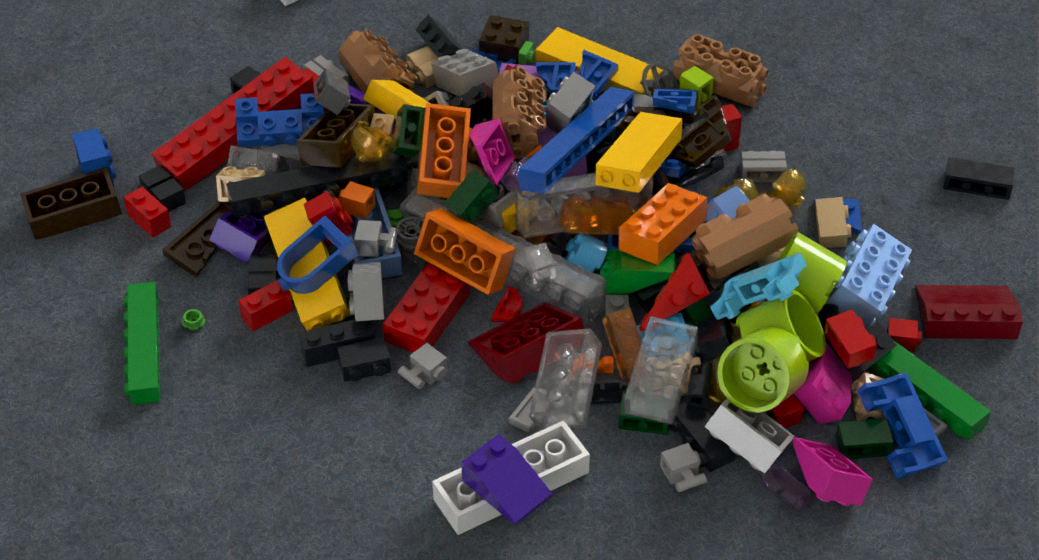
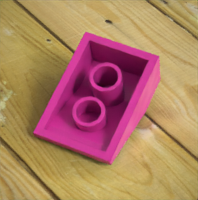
[469,118,515,186]
[794,343,852,424]
[792,437,873,506]

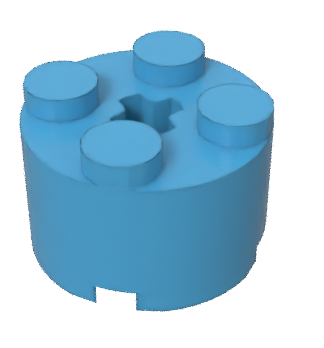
[558,231,608,285]

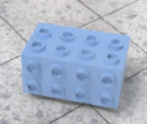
[817,224,912,327]

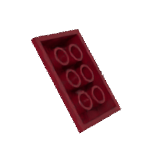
[915,285,1023,339]
[468,302,588,384]

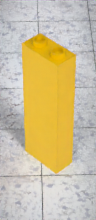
[536,27,663,96]
[363,80,478,161]
[595,112,682,193]
[264,198,350,331]

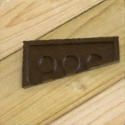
[163,202,231,277]

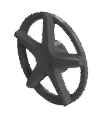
[640,62,678,98]

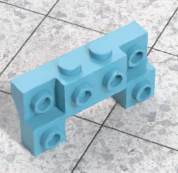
[710,253,807,320]

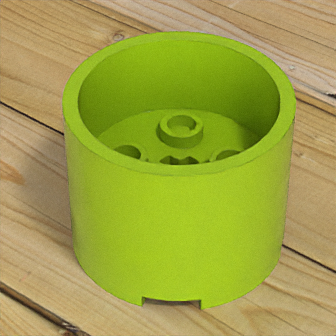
[777,232,847,314]
[736,290,826,370]
[717,326,809,413]

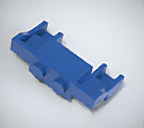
[235,93,324,147]
[856,373,948,479]

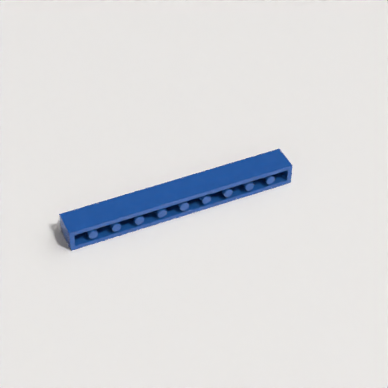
[517,87,634,194]

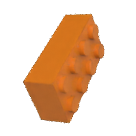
[416,103,471,198]
[619,183,707,265]
[414,208,516,295]

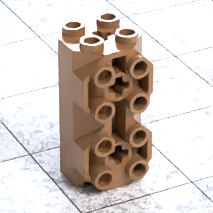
[338,29,417,93]
[673,34,769,108]
[492,66,546,159]
[692,194,798,282]

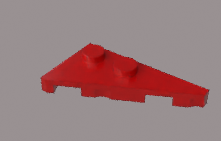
[639,253,710,332]

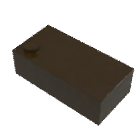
[297,104,375,168]
[20,167,122,240]

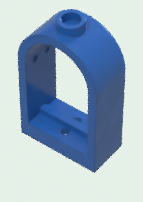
[277,216,359,294]

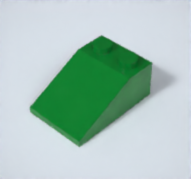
[600,249,675,295]

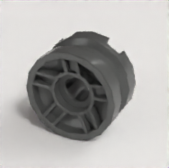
[397,217,424,252]

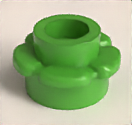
[182,309,205,331]

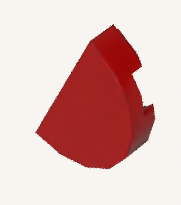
[491,286,523,323]

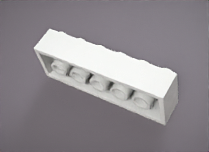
[432,420,590,535]

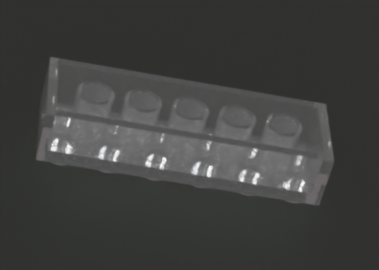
[515,173,653,238]

